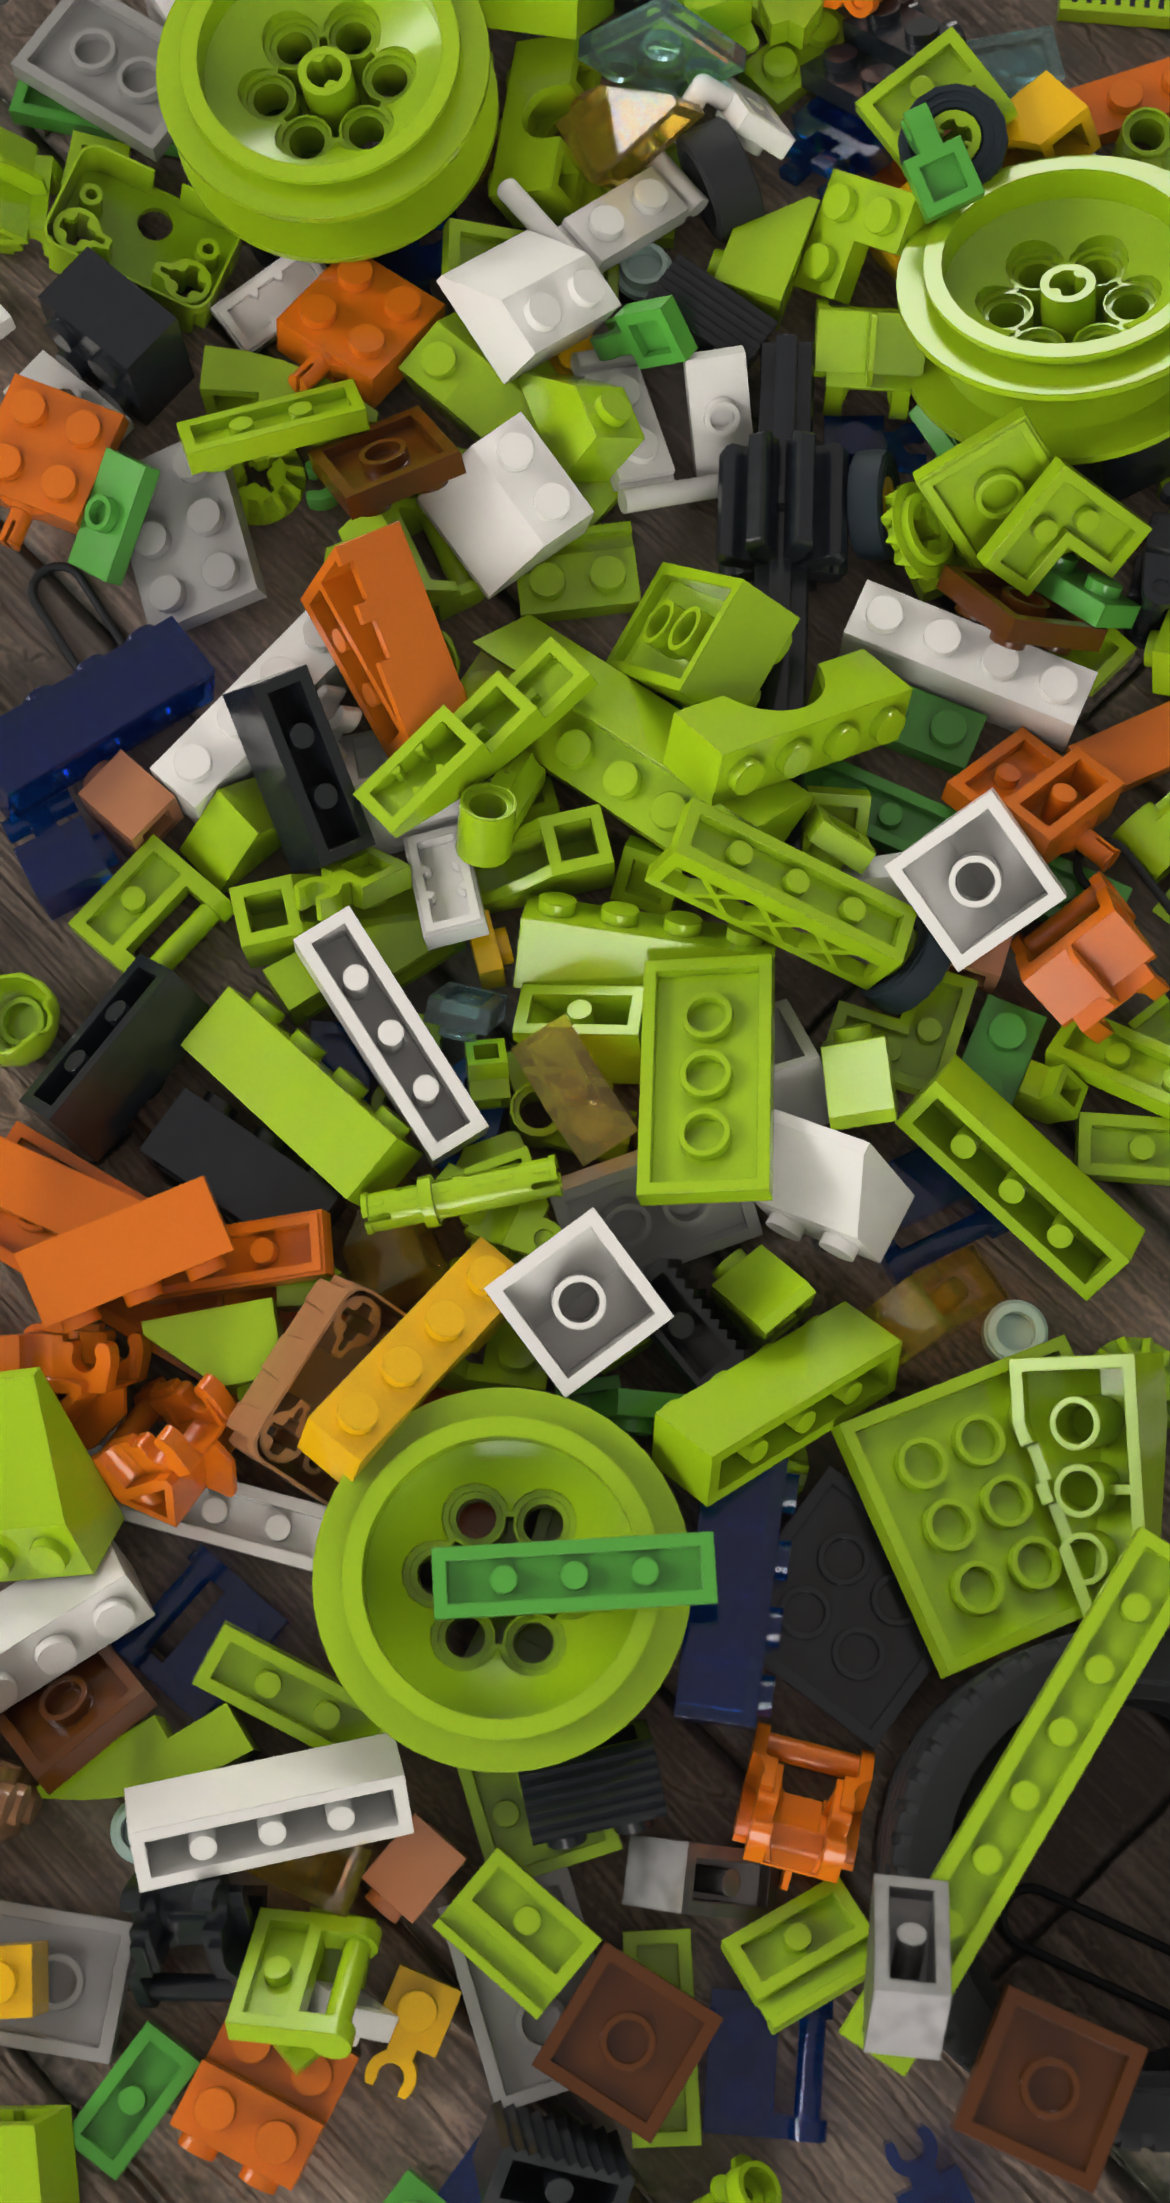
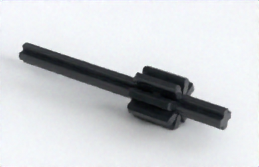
[716,334,849,906]

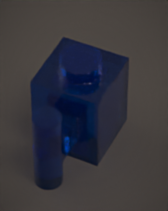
[0,789,120,921]

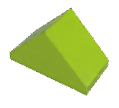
[179,777,282,894]

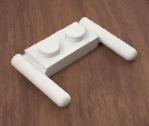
[497,111,709,273]
[571,349,719,514]

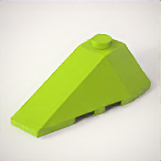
[398,312,618,526]
[1009,1352,1168,1617]

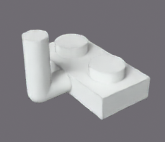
[661,70,795,160]

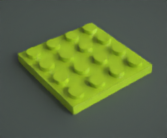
[831,1334,1083,1679]

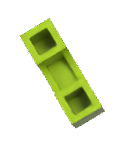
[488,36,603,229]

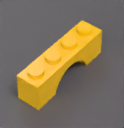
[869,70,1102,281]
[297,1237,515,1483]

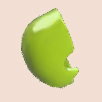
[0,972,61,1067]

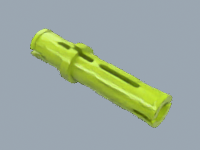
[360,1154,564,1236]

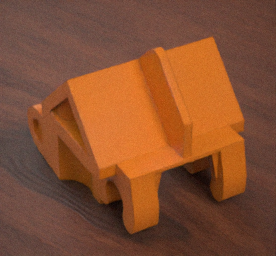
[1010,871,1170,1044]
[0,1322,152,1450]
[90,1373,238,1527]
[730,1722,876,1891]

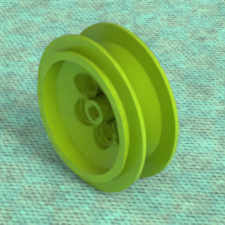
[156,0,499,264]
[896,155,1170,465]
[312,1387,690,1773]

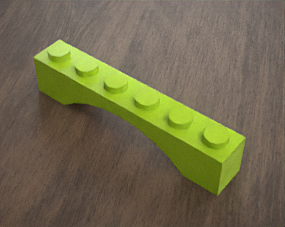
[228,803,615,969]

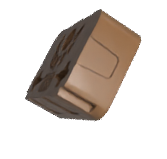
[226,1275,406,1505]

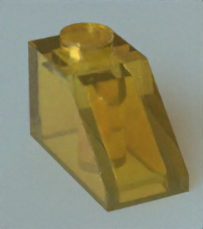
[555,85,705,189]
[511,1013,638,1166]
[342,1174,450,1314]
[862,1244,1009,1368]

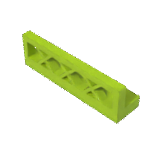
[644,797,917,990]

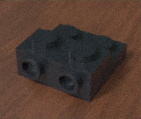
[800,0,966,120]

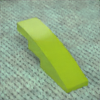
[353,636,598,838]

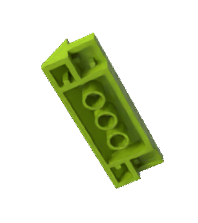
[460,614,815,851]

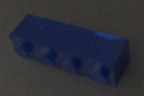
[0,616,215,822]
[674,1457,800,1731]

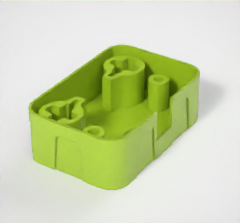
[44,144,243,333]

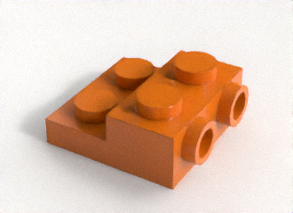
[169,2019,361,2195]

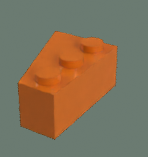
[300,521,467,759]
[13,1176,235,1334]

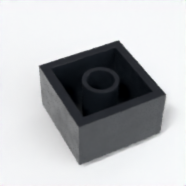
[38,247,195,426]

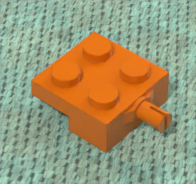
[276,258,445,409]
[0,373,129,551]
[940,727,1125,872]

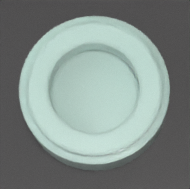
[981,1300,1048,1361]

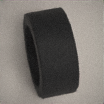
[676,117,765,243]

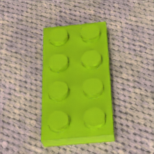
[636,954,775,1206]

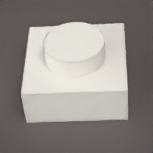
[308,1980,399,2046]

